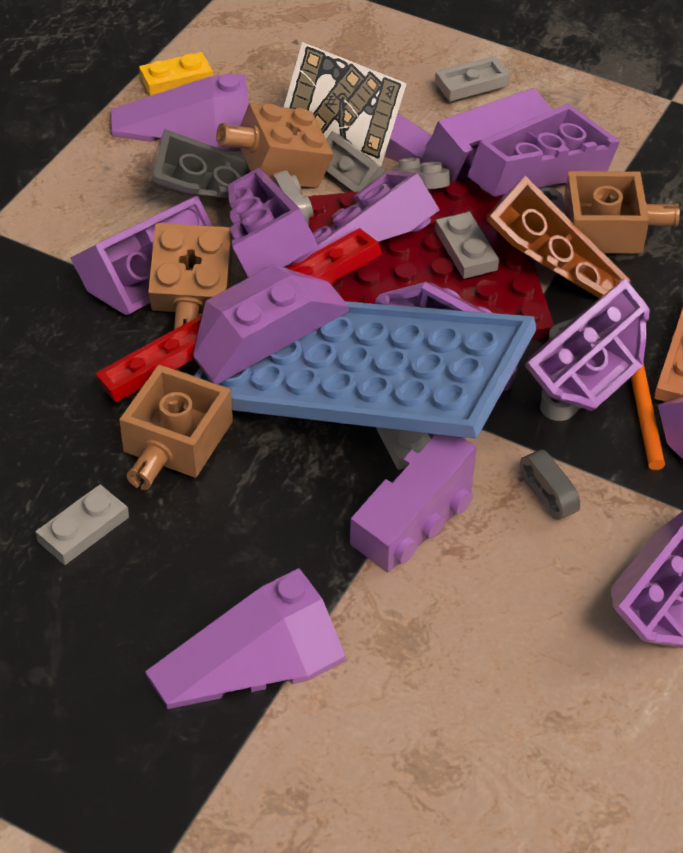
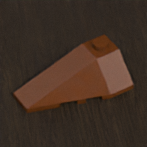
[484,176,630,298]

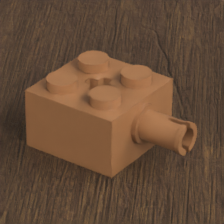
[216,103,334,188]
[563,171,680,254]
[148,223,233,330]
[119,364,233,490]

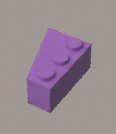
[350,434,476,573]

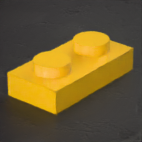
[139,52,213,96]

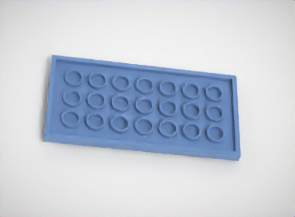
[194,301,536,439]

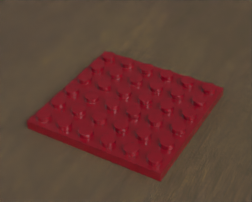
[308,180,554,341]

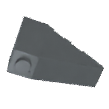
[147,129,251,198]

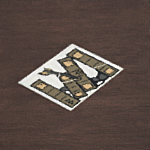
[284,42,407,166]

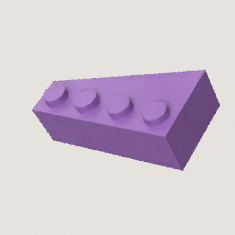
[421,88,553,183]
[468,103,620,196]
[228,167,319,278]

